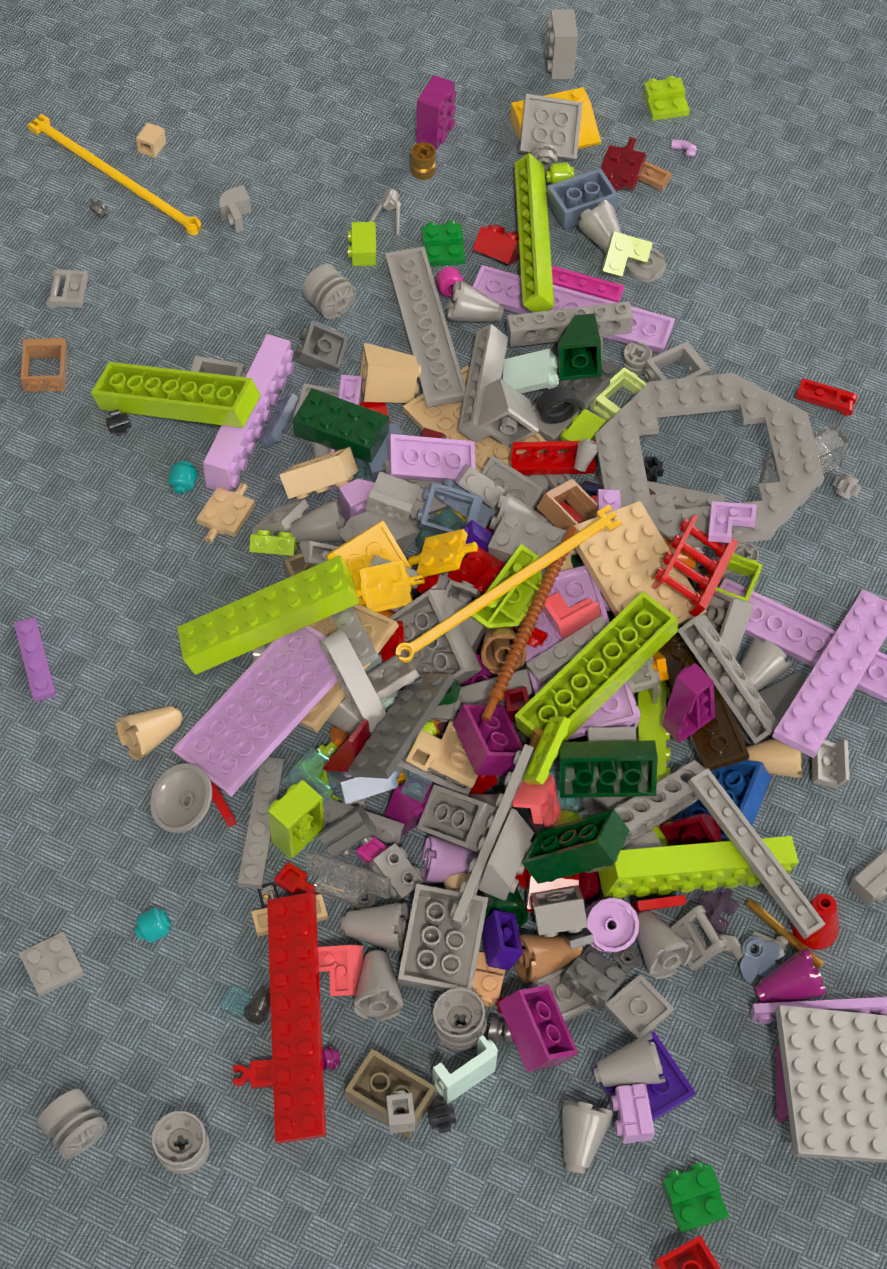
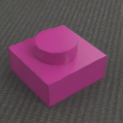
[356,835,388,864]

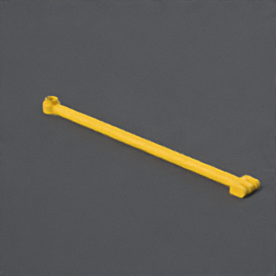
[27,114,201,235]
[396,505,623,663]

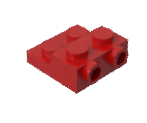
[447,546,506,600]

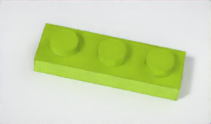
[522,716,571,785]

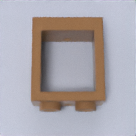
[21,338,68,392]
[537,479,598,530]

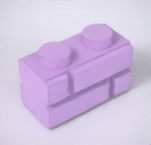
[611,1083,655,1144]

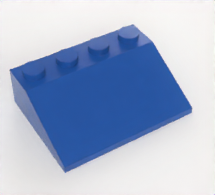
[673,759,771,842]

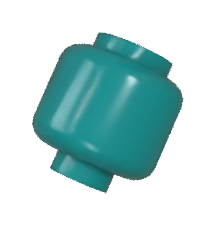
[167,461,198,494]
[134,907,172,943]

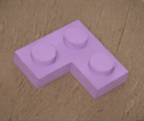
[708,501,757,543]

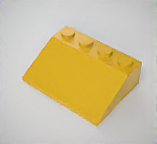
[510,87,601,149]

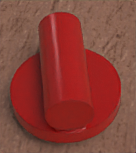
[526,626,548,648]

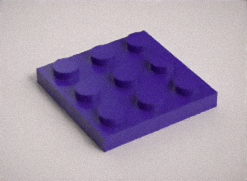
[591,1032,696,1121]

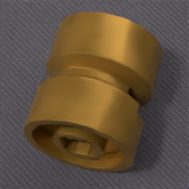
[411,142,436,180]

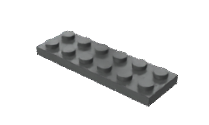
[348,673,455,779]

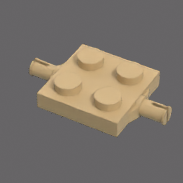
[196,483,256,543]

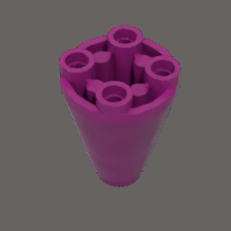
[754,949,826,1003]

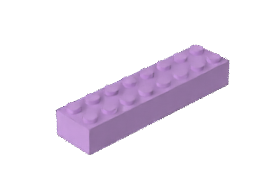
[203,334,294,492]

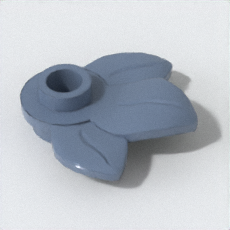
[740,937,785,982]

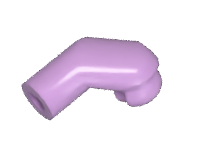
[671,139,697,157]

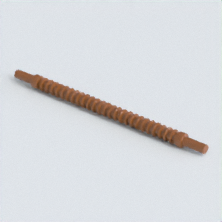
[481,525,577,721]

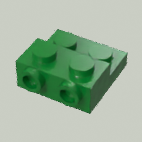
[421,221,466,267]
[661,1162,729,1234]

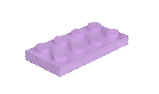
[389,434,475,482]

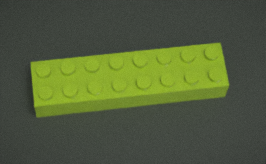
[91,362,261,428]
[177,555,359,675]
[515,591,678,742]
[598,836,799,899]

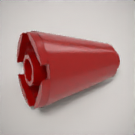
[791,894,840,950]

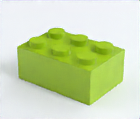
[268,780,325,859]

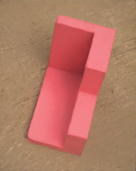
[541,592,601,640]
[512,775,561,827]
[318,945,363,996]

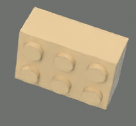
[279,447,359,500]

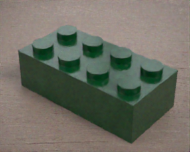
[293,388,390,463]
[559,740,658,798]
[522,809,630,884]

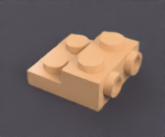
[472,952,506,1007]

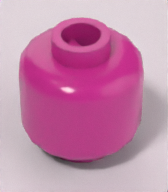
[436,267,463,297]

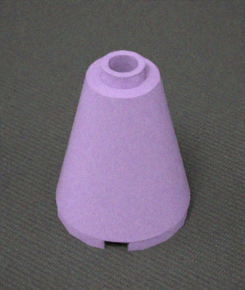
[421,836,480,884]

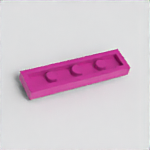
[552,266,625,303]

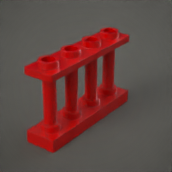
[652,514,739,617]

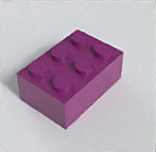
[416,75,457,150]
[453,704,524,776]
[498,985,579,1073]

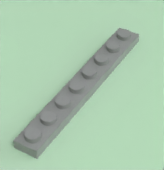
[450,744,534,929]
[688,769,825,939]

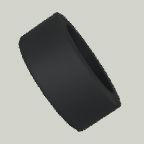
[537,386,579,424]

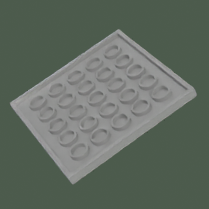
[775,1005,887,1163]

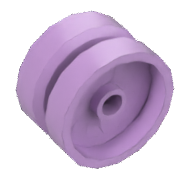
[585,898,639,952]

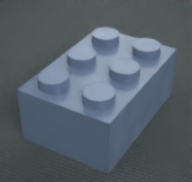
[547,168,618,229]

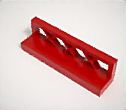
[508,440,596,475]

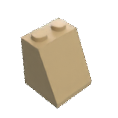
[360,343,421,403]

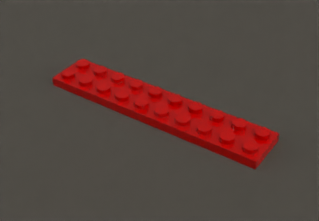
[267,892,326,1144]

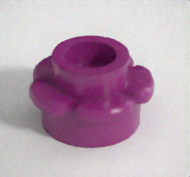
[323,1046,340,1071]

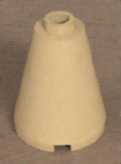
[116,706,183,760]
[746,738,803,778]

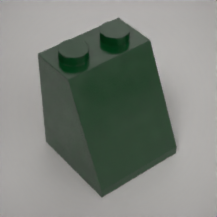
[558,313,602,380]

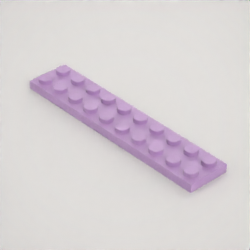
[473,265,675,353]
[719,578,887,703]
[772,590,887,758]

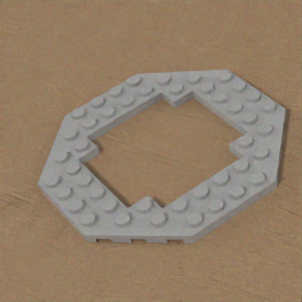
[595,373,824,548]

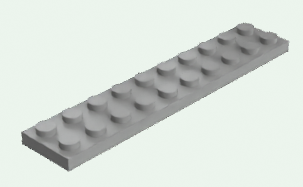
[385,246,466,408]

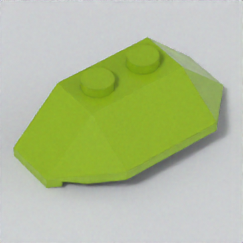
[471,544,542,629]

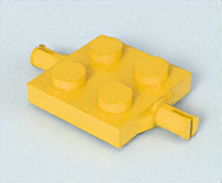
[408,529,478,577]
[355,560,425,612]

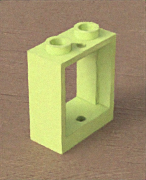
[590,367,647,422]

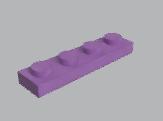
[14,617,56,702]

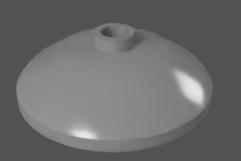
[150,763,212,833]

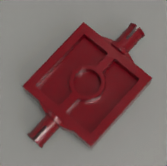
[601,137,647,192]

